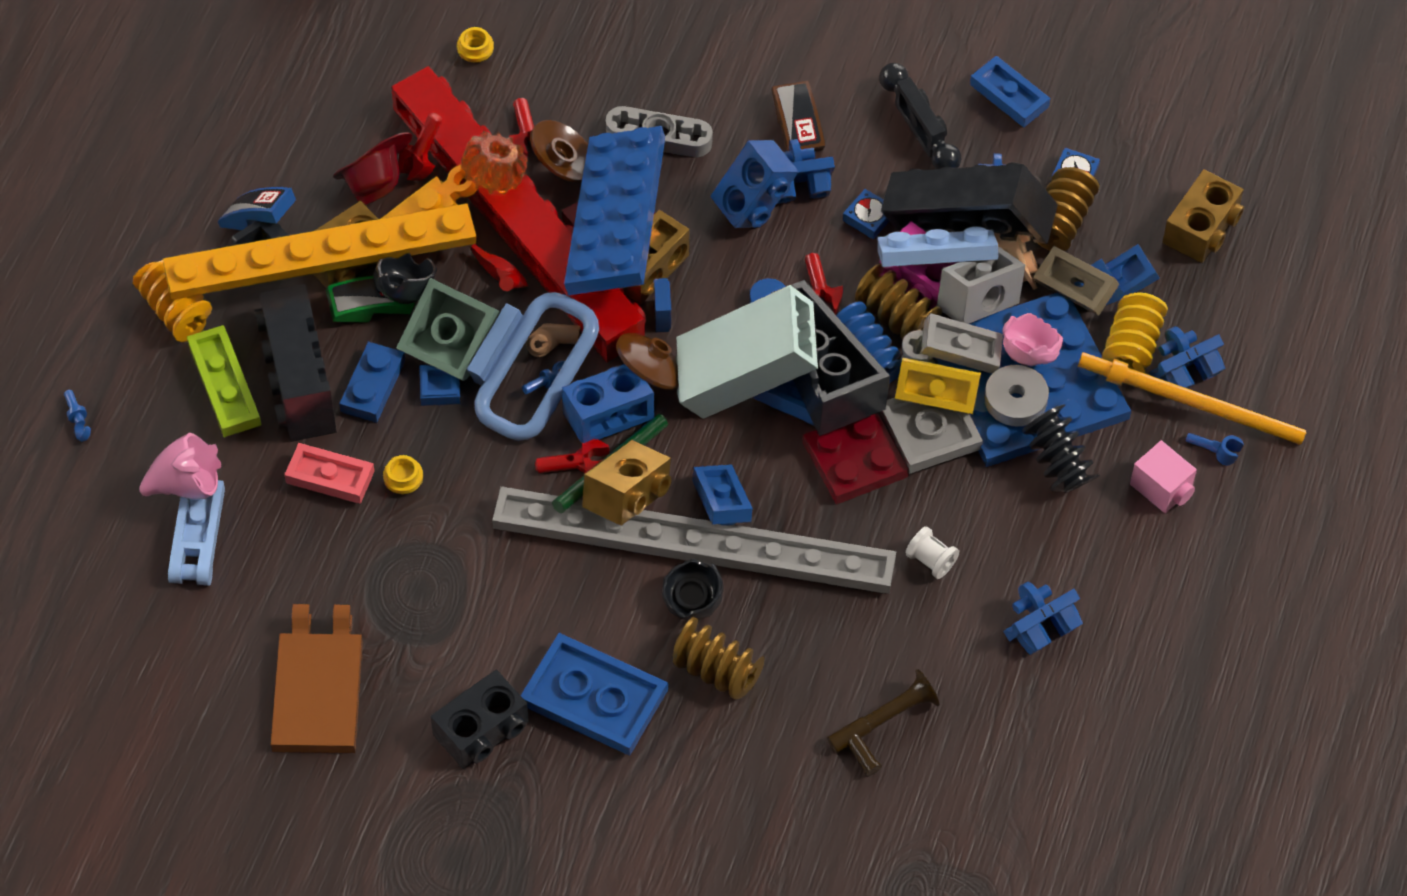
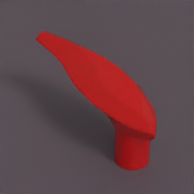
[470,244,528,291]

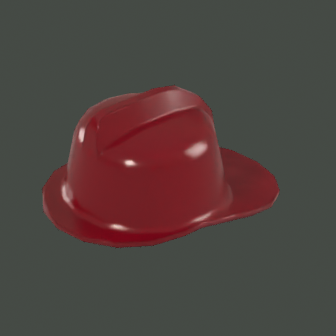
[333,132,412,205]

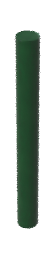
[552,414,668,514]

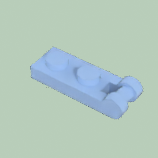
[168,480,225,586]

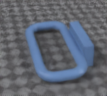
[467,292,599,441]

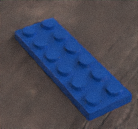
[564,126,666,295]

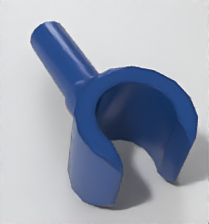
[1186,433,1244,466]

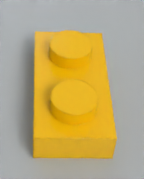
[895,358,981,414]

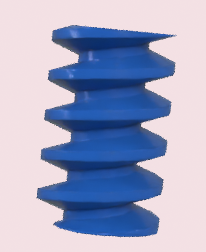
[836,302,902,384]

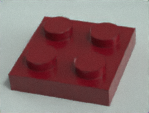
[803,413,909,505]

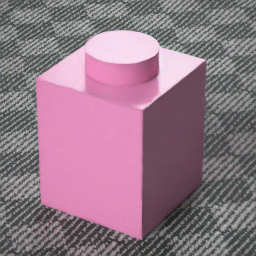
[1130,440,1197,514]

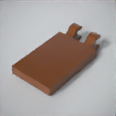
[271,604,363,753]

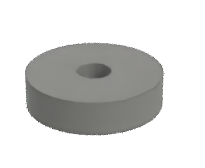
[984,365,1049,426]

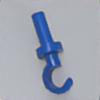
[522,361,565,394]
[64,390,91,442]

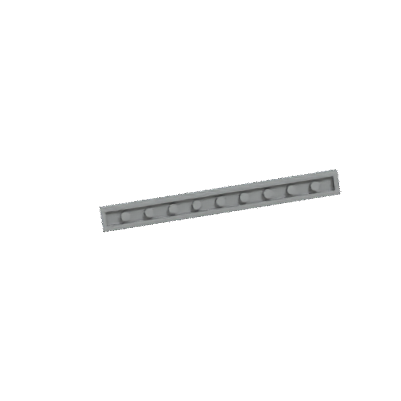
[492,487,896,594]

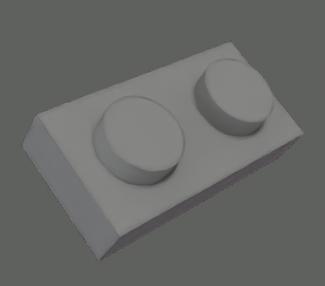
[921,313,1003,374]

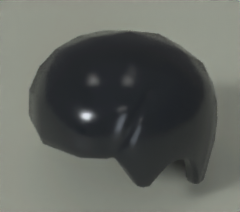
[373,253,437,304]
[662,559,724,621]

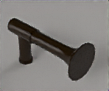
[827,669,940,777]

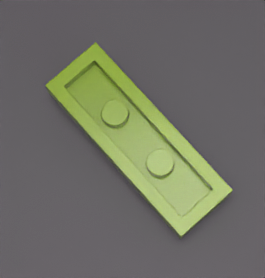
[187,325,261,437]

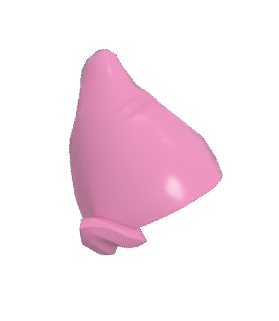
[139,433,221,500]

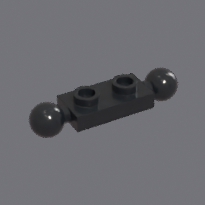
[879,63,962,169]

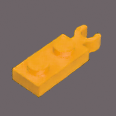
[381,165,478,219]

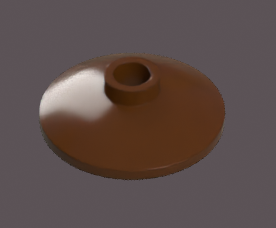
[530,120,588,182]
[616,333,679,390]

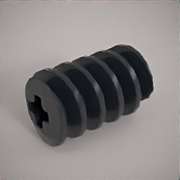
[1022,404,1100,493]

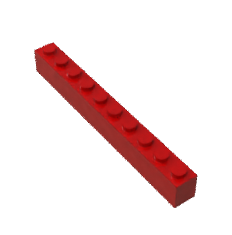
[391,66,646,362]

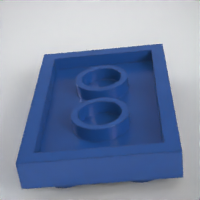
[521,633,668,756]

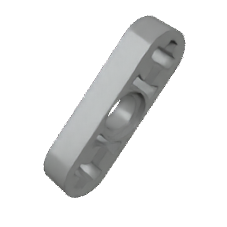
[606,106,713,157]

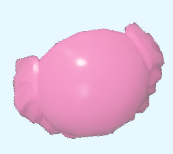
[1002,313,1063,366]

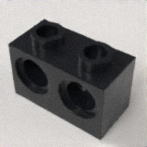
[430,669,529,769]

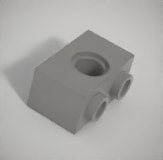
[937,247,1025,324]

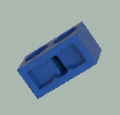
[710,140,799,228]
[562,364,654,443]

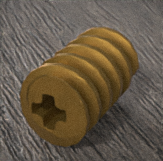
[1031,167,1100,251]
[855,263,942,341]
[673,617,765,699]

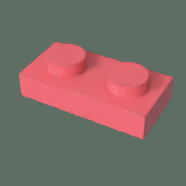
[284,443,375,504]

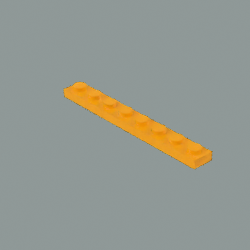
[163,203,477,300]

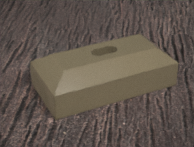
[1033,246,1119,316]

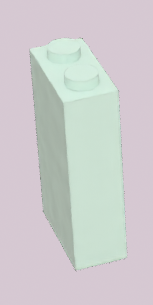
[676,285,818,419]

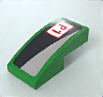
[325,276,415,322]

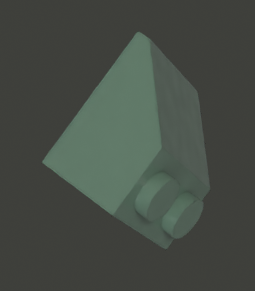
[396,278,501,381]

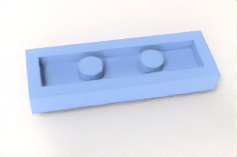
[877,227,998,267]

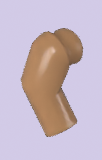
[526,323,580,357]

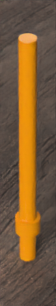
[1077,352,1306,445]

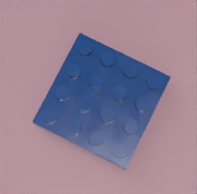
[932,293,1131,467]

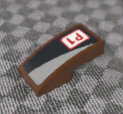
[771,81,825,151]

